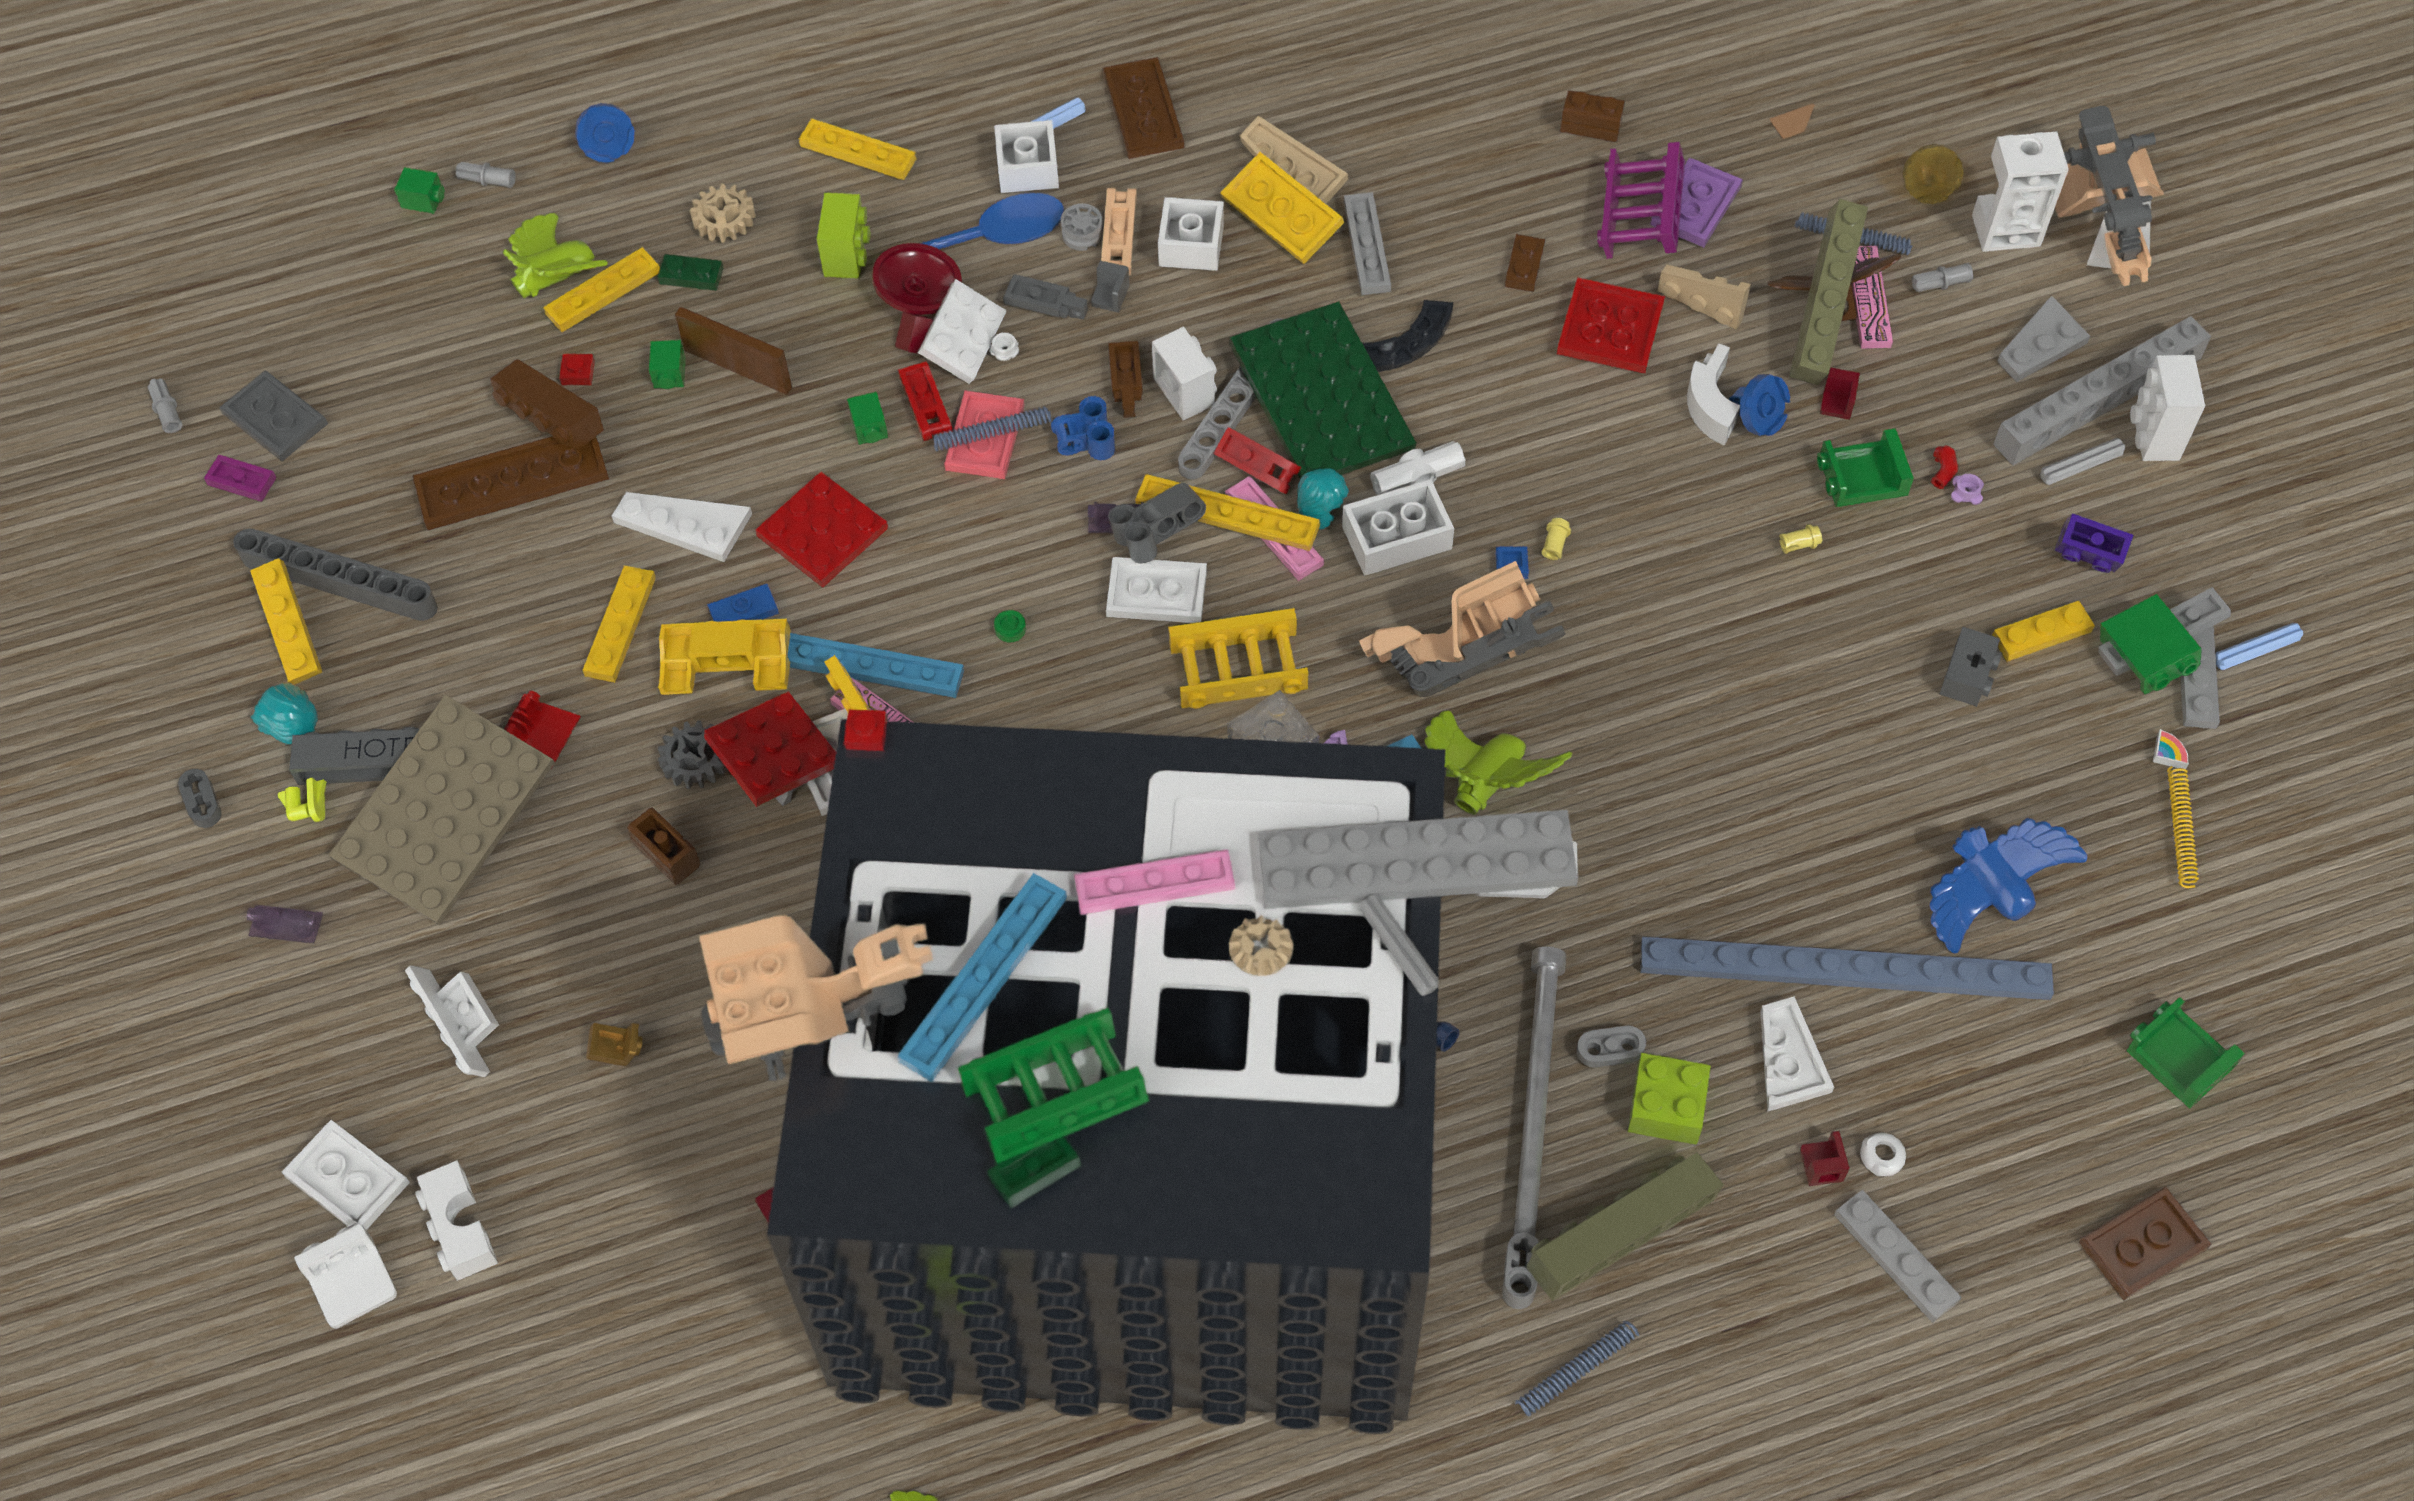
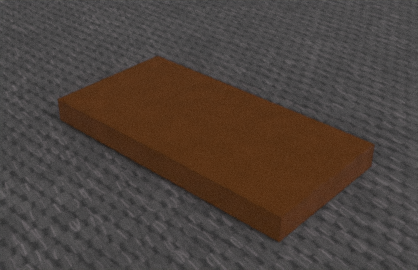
[1103,57,1185,159]
[675,307,792,395]

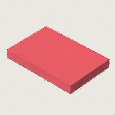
[944,390,1025,479]

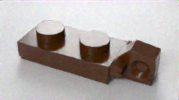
[1108,341,1143,418]

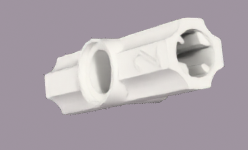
[1370,441,1466,495]

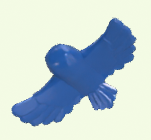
[1930,818,2087,954]

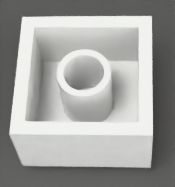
[994,120,1059,193]
[1158,197,1224,271]
[1152,327,1217,421]

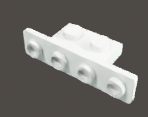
[405,965,499,1077]

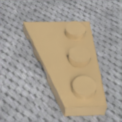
[1658,265,1751,330]

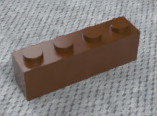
[490,359,604,451]

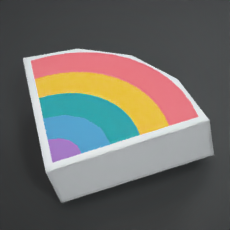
[2153,729,2189,769]

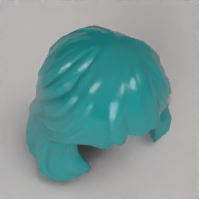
[1297,468,1349,529]
[251,683,318,744]

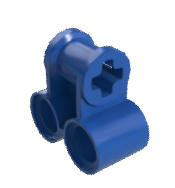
[1051,396,1115,460]

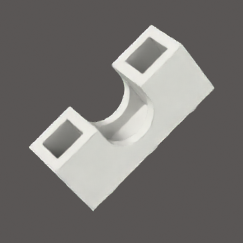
[416,1160,498,1281]

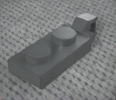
[1003,274,1088,319]

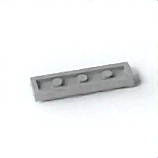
[1344,192,1391,295]
[2099,587,2231,676]
[2180,626,2220,729]
[1834,1190,1962,1323]

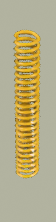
[2167,766,2199,888]

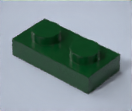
[658,254,724,291]
[988,1136,1081,1208]

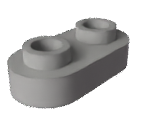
[1576,1026,1646,1068]

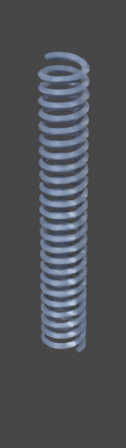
[1795,212,1912,255]
[934,406,1052,452]
[1515,1321,1639,1417]

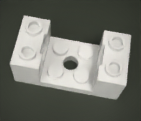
[1972,132,2069,252]

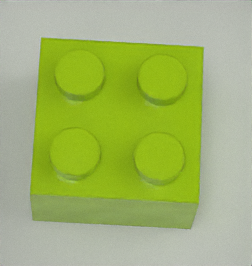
[817,193,870,279]
[1627,1053,1711,1145]

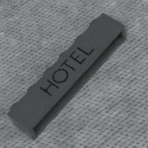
[289,727,420,785]

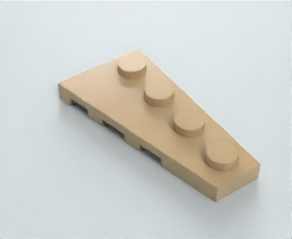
[1240,116,1348,204]

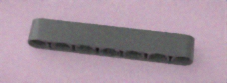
[233,528,438,621]

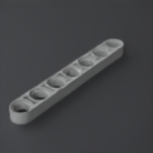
[1178,318,1283,479]

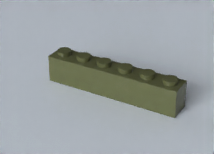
[1789,199,1868,385]
[1526,1152,1724,1301]

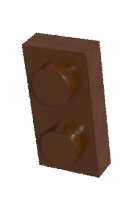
[1505,234,1545,292]

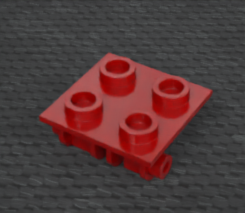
[504,690,581,769]

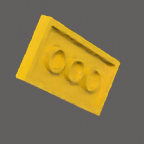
[1220,152,1344,264]

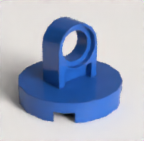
[575,103,635,163]
[1729,374,1790,436]

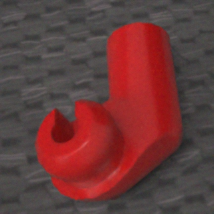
[1931,445,1959,489]

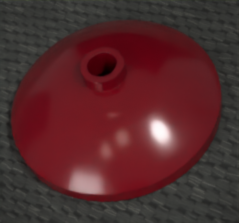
[872,243,962,315]

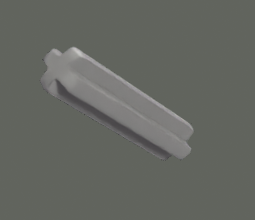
[2040,438,2126,485]
[1360,894,1439,996]

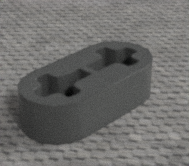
[178,769,222,828]

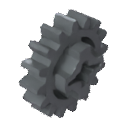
[658,720,725,789]

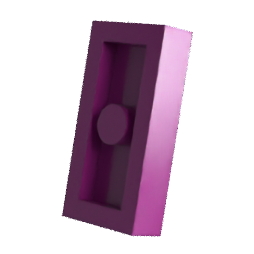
[204,454,276,502]

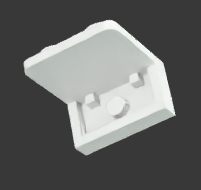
[294,1223,397,1328]

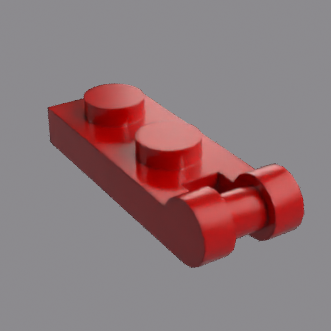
[898,361,953,442]
[1213,427,1301,494]

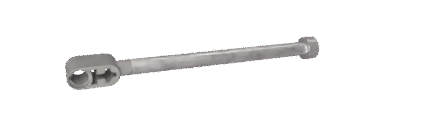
[1502,947,1566,1309]

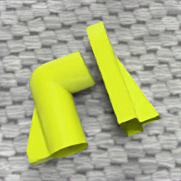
[278,778,327,822]

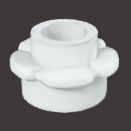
[990,333,1019,361]

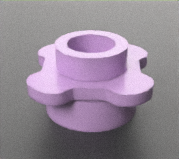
[1951,474,1984,505]

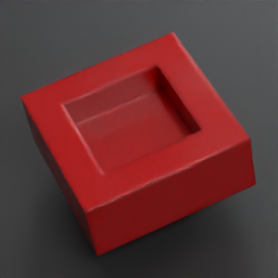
[559,354,595,385]
[844,709,888,751]

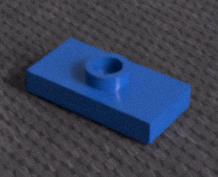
[707,584,779,622]

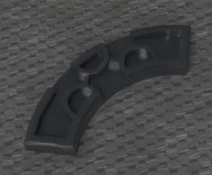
[1362,300,1454,372]

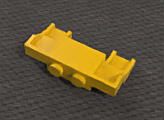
[658,619,791,695]

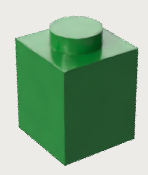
[394,167,445,214]
[649,340,686,389]
[847,391,888,445]

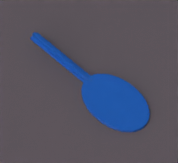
[921,193,1064,249]

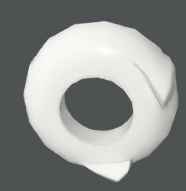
[1860,1132,1906,1176]

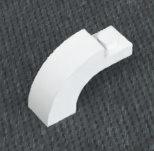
[1687,344,1740,446]

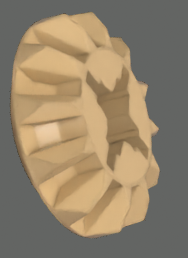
[1229,915,1293,976]

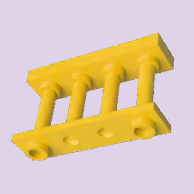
[1168,608,1308,709]

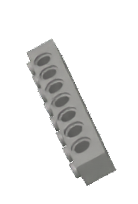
[1993,316,2211,465]

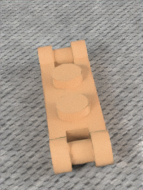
[1101,188,1137,276]

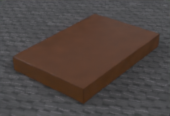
[2079,1187,2212,1301]

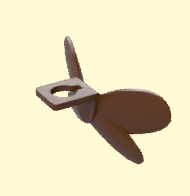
[1767,254,1901,322]

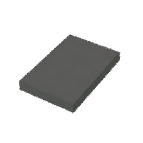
[219,370,328,462]

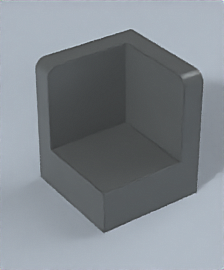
[1091,260,1129,313]

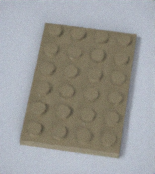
[328,694,555,926]

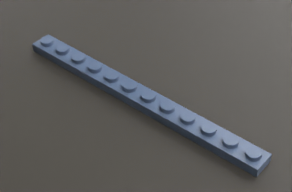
[1640,937,2054,1000]

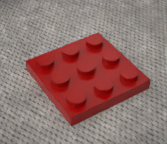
[1557,277,1665,374]
[755,472,888,588]
[704,691,836,807]

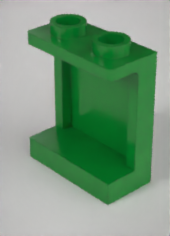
[1817,428,1914,507]
[2100,594,2202,695]
[2127,997,2245,1109]

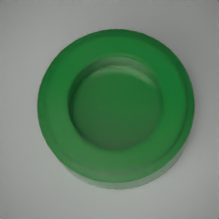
[994,610,1026,643]

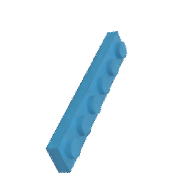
[788,633,964,698]
[897,873,1067,1082]

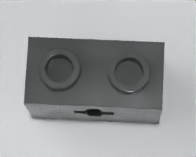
[1939,627,2002,707]

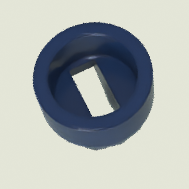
[1437,1021,1459,1052]

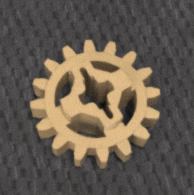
[690,184,756,243]

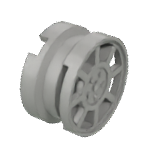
[1061,203,1103,251]

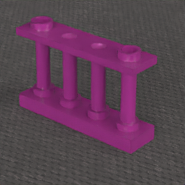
[1597,142,1685,259]

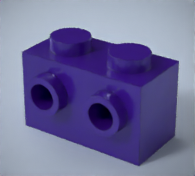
[2054,513,2133,573]

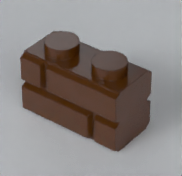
[1560,90,1625,142]
[627,807,701,885]

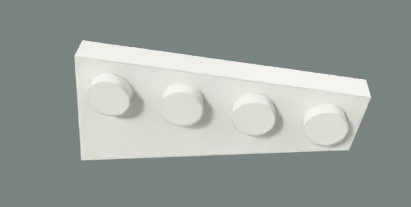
[612,492,752,562]

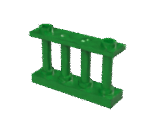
[957,1007,1149,1163]

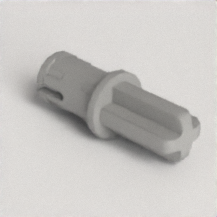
[456,162,516,188]
[1912,263,1973,292]
[148,378,183,433]

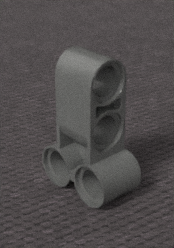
[1108,483,1206,564]

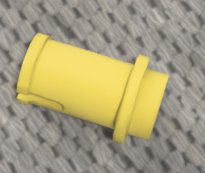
[1542,518,1571,560]
[1779,524,1822,554]

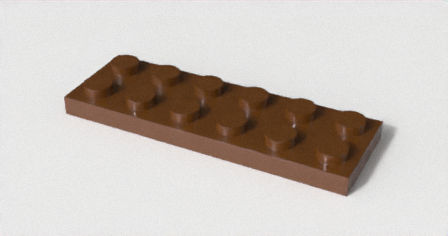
[412,436,609,531]

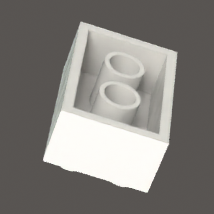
[2130,355,2205,461]
[1342,479,1454,576]

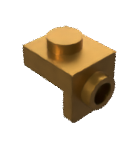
[586,1023,643,1067]

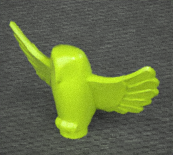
[503,213,608,299]
[1424,710,1572,815]

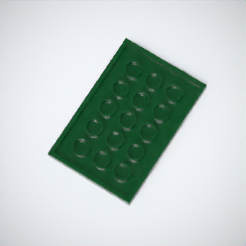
[1229,301,1417,479]

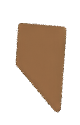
[1770,104,1815,139]

